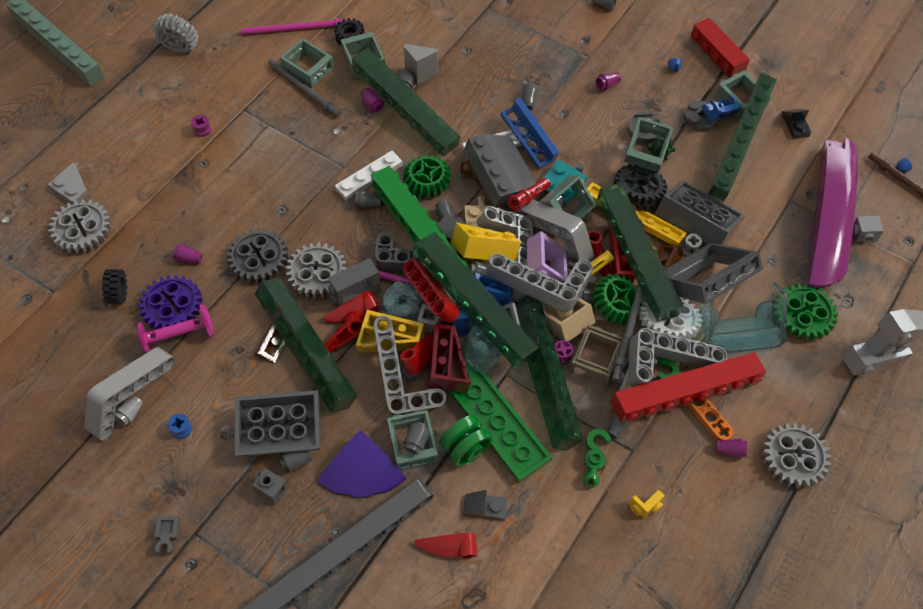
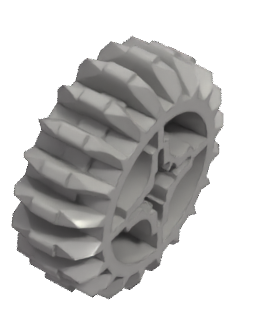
[153,13,199,54]

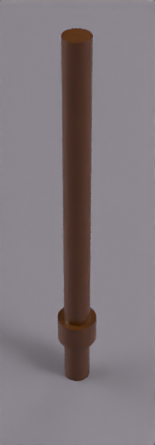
[868,152,923,197]

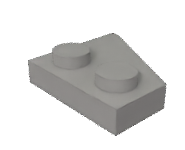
[48,163,88,205]

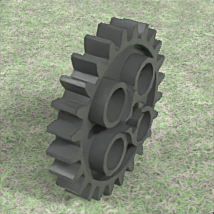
[226,228,289,284]

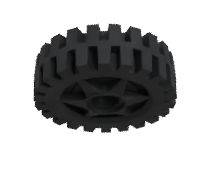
[612,164,667,212]

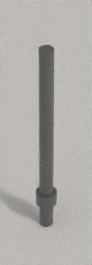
[268,59,341,117]
[611,280,646,383]

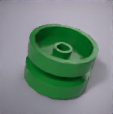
[439,415,493,467]

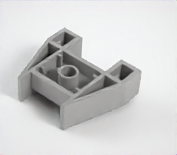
[841,309,923,376]

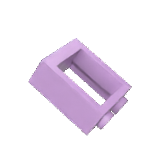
[527,231,568,283]

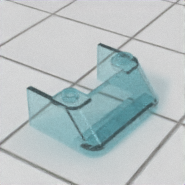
[700,282,788,353]

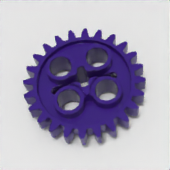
[138,274,203,330]

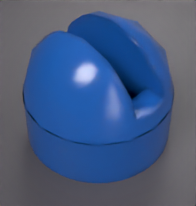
[668,58,681,72]
[896,158,912,174]

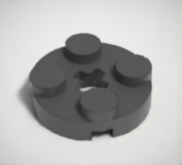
[684,101,719,132]
[628,112,662,143]

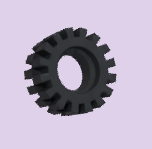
[335,18,364,47]
[101,269,128,304]

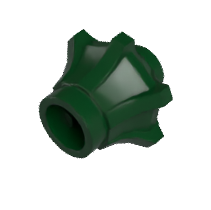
[647,136,675,161]

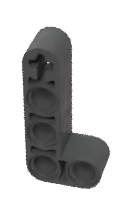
[375,232,436,274]

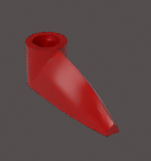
[588,230,612,277]
[323,291,381,322]
[317,311,363,357]
[400,334,432,375]
[414,533,478,559]

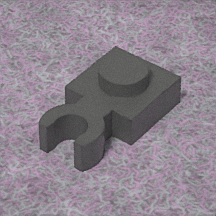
[154,516,181,555]

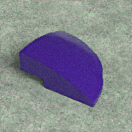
[317,430,406,498]

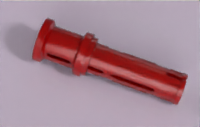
[508,178,550,211]

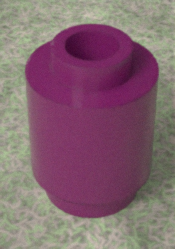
[361,88,384,113]

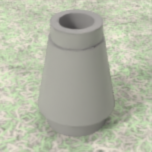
[114,396,143,427]

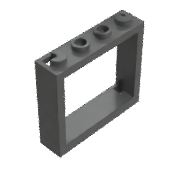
[656,242,763,304]

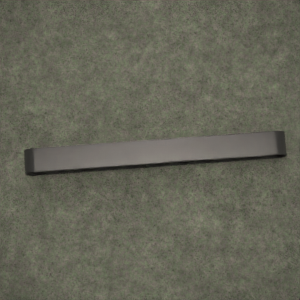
[242,479,434,609]

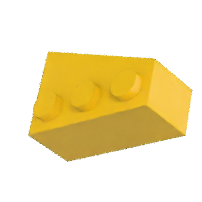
[451,222,521,261]
[356,310,425,353]

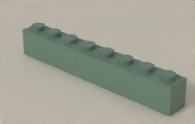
[6,0,104,87]

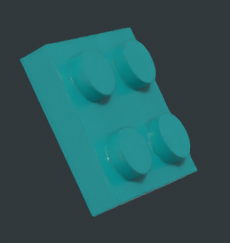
[543,159,588,206]

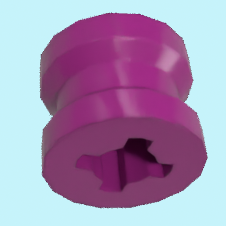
[191,115,211,137]
[552,340,573,365]

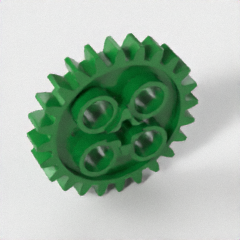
[774,283,839,341]

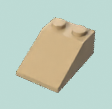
[526,298,596,341]

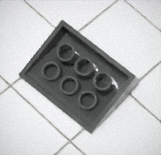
[463,134,542,208]
[655,180,745,245]
[235,390,321,457]

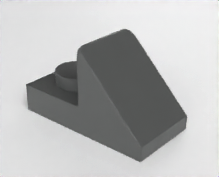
[463,490,508,521]

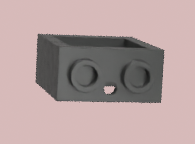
[327,258,381,307]

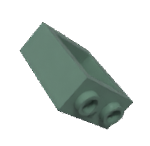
[341,32,386,79]
[280,38,334,88]
[715,70,772,121]
[624,117,674,172]
[539,175,596,219]
[387,410,438,471]

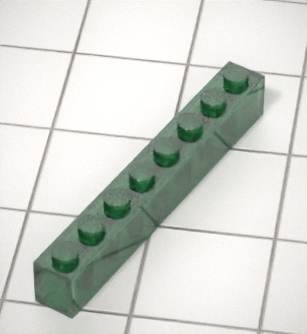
[352,47,460,157]
[708,73,777,201]
[597,183,683,322]
[413,232,539,369]
[255,279,358,413]
[515,297,584,451]

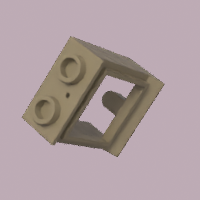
[570,325,623,386]

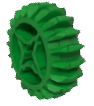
[403,154,451,199]
[591,273,642,325]

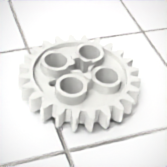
[639,293,703,339]

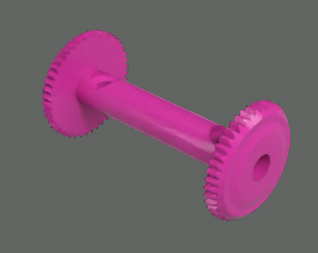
[137,304,214,354]

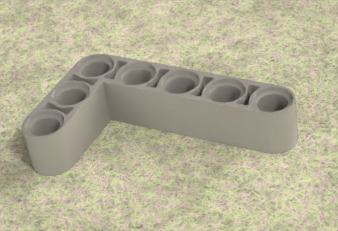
[510,197,594,264]
[477,206,533,302]
[487,254,593,312]
[374,316,446,415]
[628,328,727,387]
[84,347,175,441]

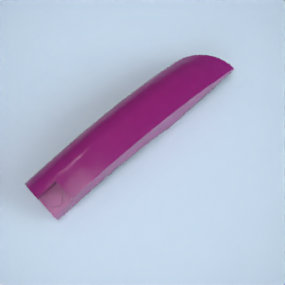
[808,138,858,288]

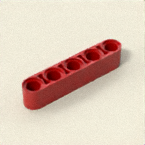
[403,259,459,323]

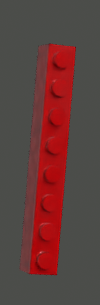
[610,352,766,423]

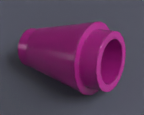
[595,73,621,91]
[173,244,203,264]
[717,438,747,459]

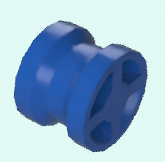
[168,414,192,439]

